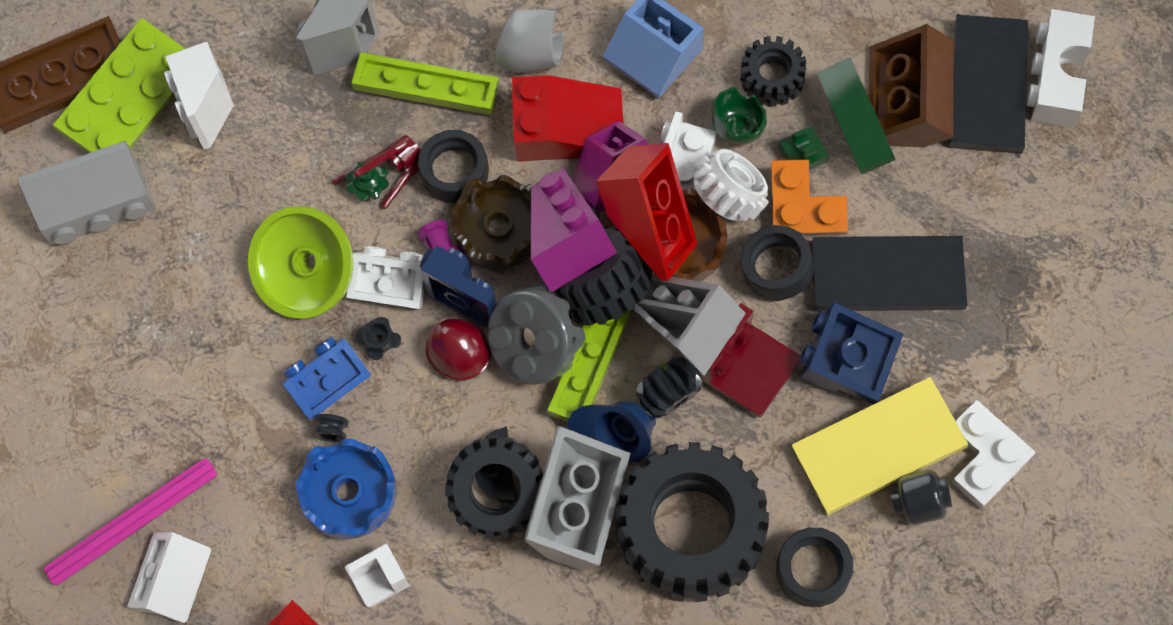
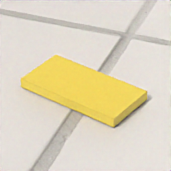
[792,377,968,516]

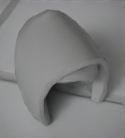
[495,9,565,73]

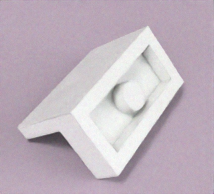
[127,532,211,623]

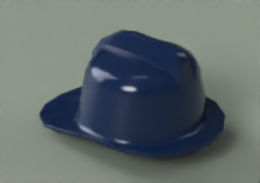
[568,401,656,462]

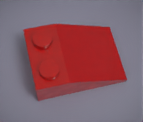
[512,75,623,162]
[597,143,698,281]

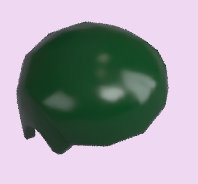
[712,87,767,144]

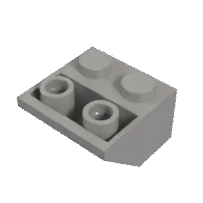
[296,0,380,76]

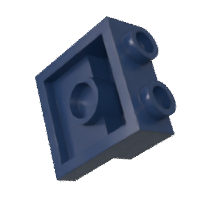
[420,245,497,328]
[798,302,904,405]

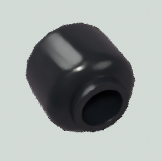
[891,470,953,525]

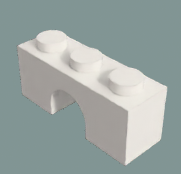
[1027,9,1095,128]

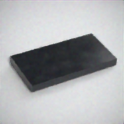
[949,14,1028,154]
[812,236,968,311]

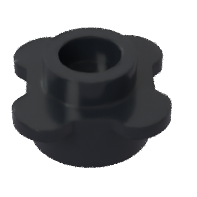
[356,317,401,360]

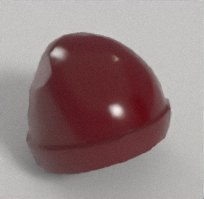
[425,319,491,381]

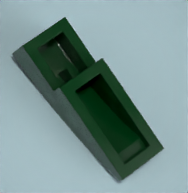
[817,57,896,175]

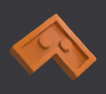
[771,160,848,235]

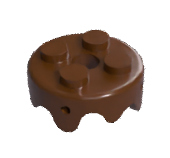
[649,188,728,281]

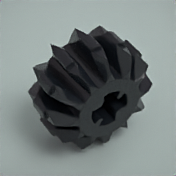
[636,357,703,418]

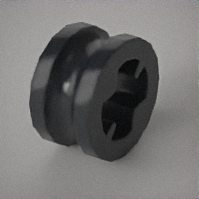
[312,414,349,443]

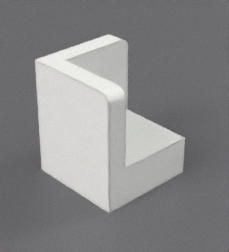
[345,544,410,608]

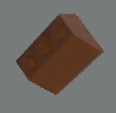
[868,24,954,148]

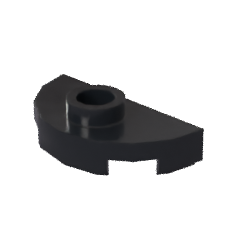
[475,426,516,503]

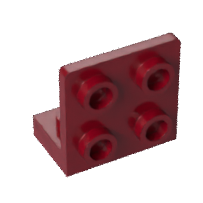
[697,303,800,418]

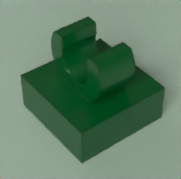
[779,126,829,170]

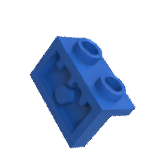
[280,337,371,421]

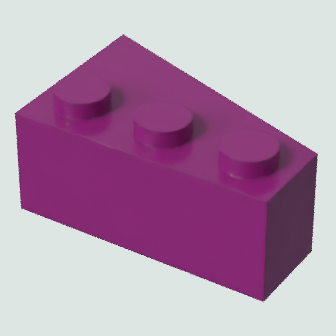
[531,168,617,292]

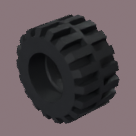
[554,226,652,326]
[445,435,543,539]

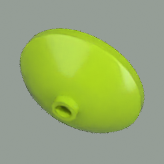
[248,206,353,319]

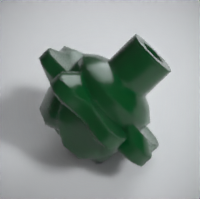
[345,160,389,202]

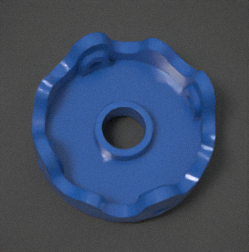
[296,439,397,540]

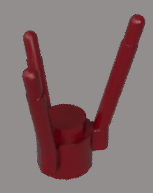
[332,134,421,209]

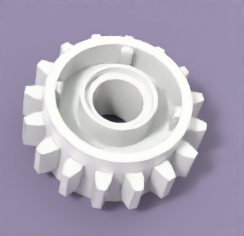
[693,149,769,221]

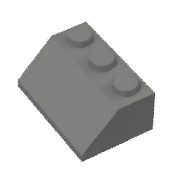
[18,141,156,246]
[524,426,630,571]

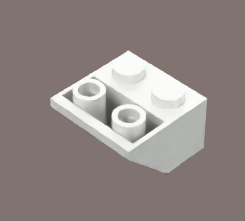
[164,42,234,150]

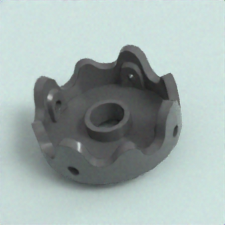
[487,285,585,385]

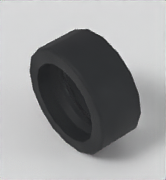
[418,130,489,203]
[740,225,814,301]
[776,527,853,607]

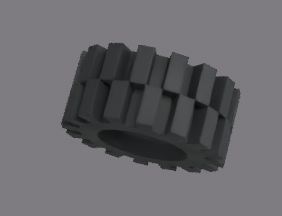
[740,36,807,107]

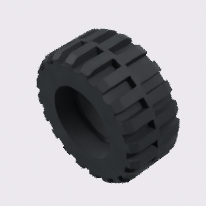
[616,442,769,602]

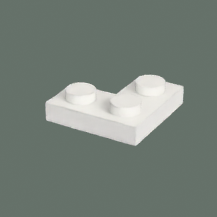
[952,400,1036,510]

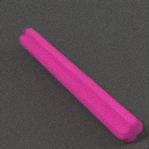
[44,458,217,586]

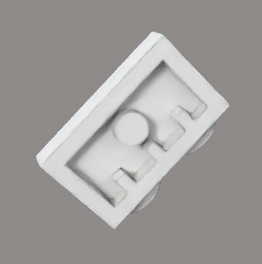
[660,112,717,191]
[346,246,425,309]

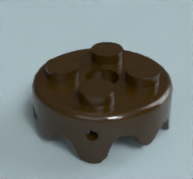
[451,175,532,269]

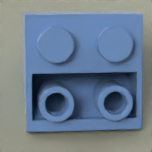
[603,0,704,99]

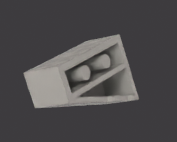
[633,273,746,376]

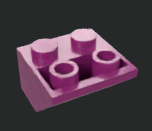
[572,120,648,213]

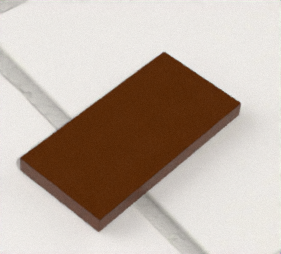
[0,16,121,134]

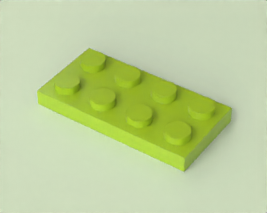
[53,18,185,153]

